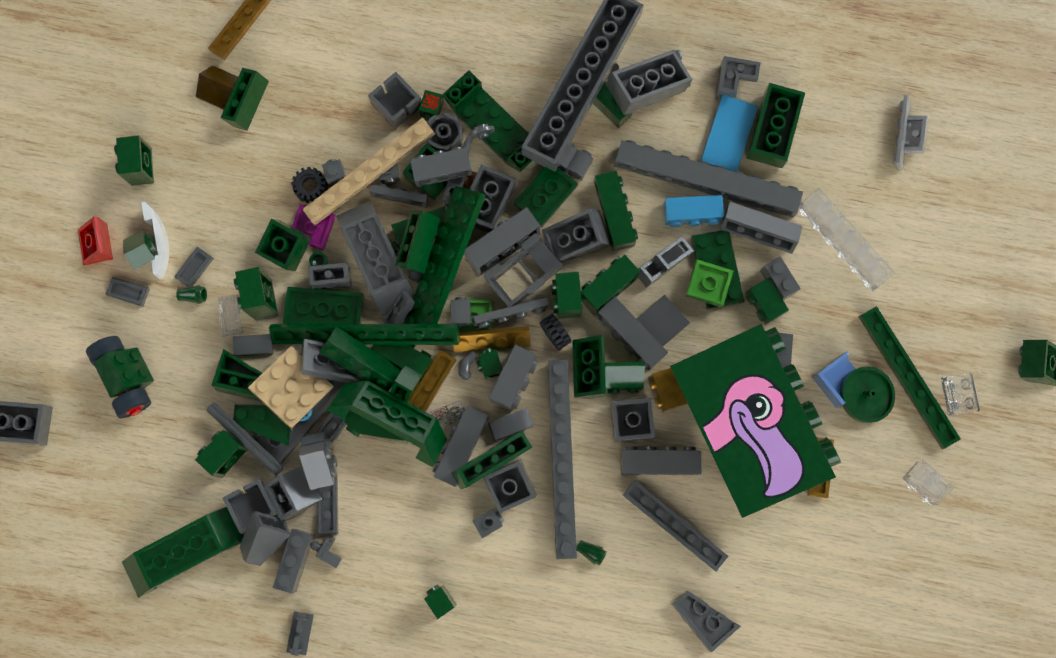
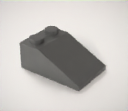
[542,208,611,263]

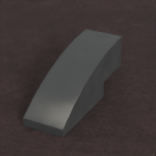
[638,237,694,288]

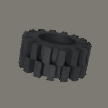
[291,167,328,203]
[539,314,572,351]

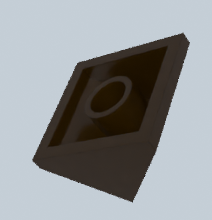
[196,65,238,110]

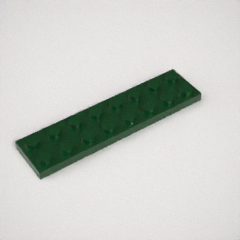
[404,186,486,324]

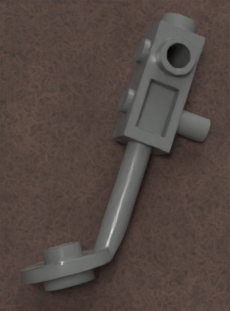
[442,124,495,206]

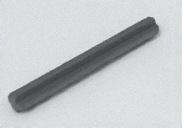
[207,403,283,475]

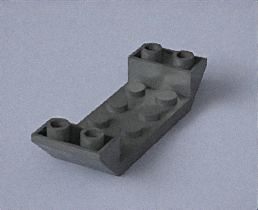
[336,201,414,317]

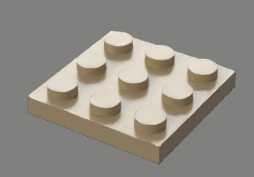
[248,346,334,429]

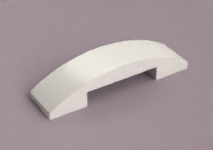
[141,202,169,279]

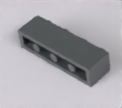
[720,202,802,254]
[597,297,668,371]
[432,405,489,487]
[621,446,702,475]

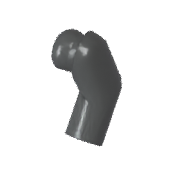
[458,351,478,380]

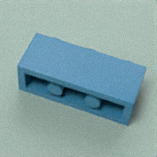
[663,195,724,227]

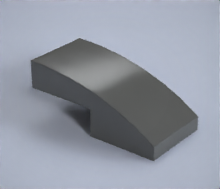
[488,408,534,441]

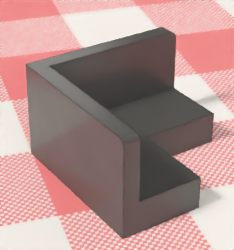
[715,56,761,99]

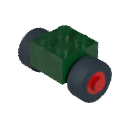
[86,336,154,418]

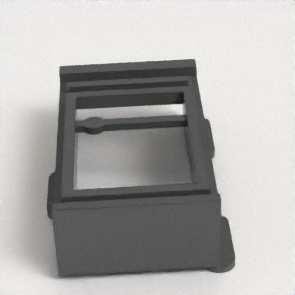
[484,234,563,307]

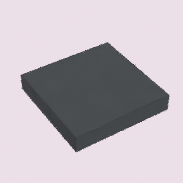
[637,295,690,346]

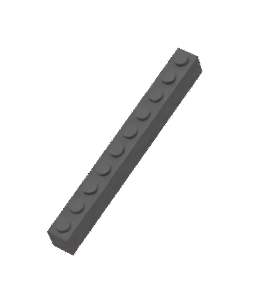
[614,140,803,218]
[548,360,577,559]

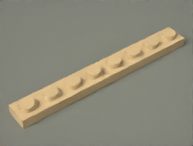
[303,118,435,225]

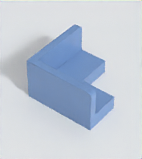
[812,352,856,408]

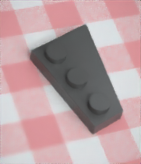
[671,591,741,652]

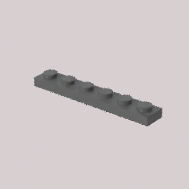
[622,480,728,572]

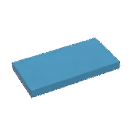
[701,95,758,172]

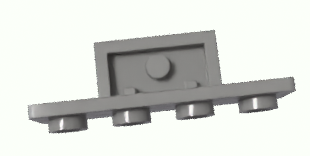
[893,95,928,170]

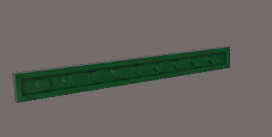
[269,324,460,345]

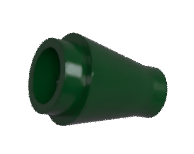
[176,285,207,304]
[576,540,607,566]

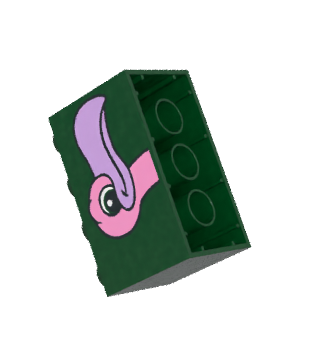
[670,324,841,518]

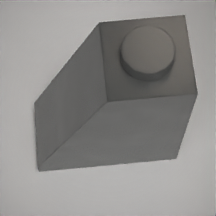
[239,511,291,566]

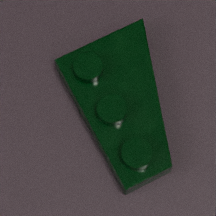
[233,404,290,446]

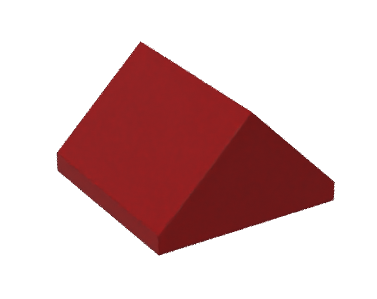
[78,216,113,265]

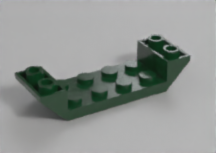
[442,70,533,172]
[327,381,447,467]
[122,507,244,598]

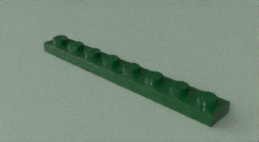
[859,306,961,449]

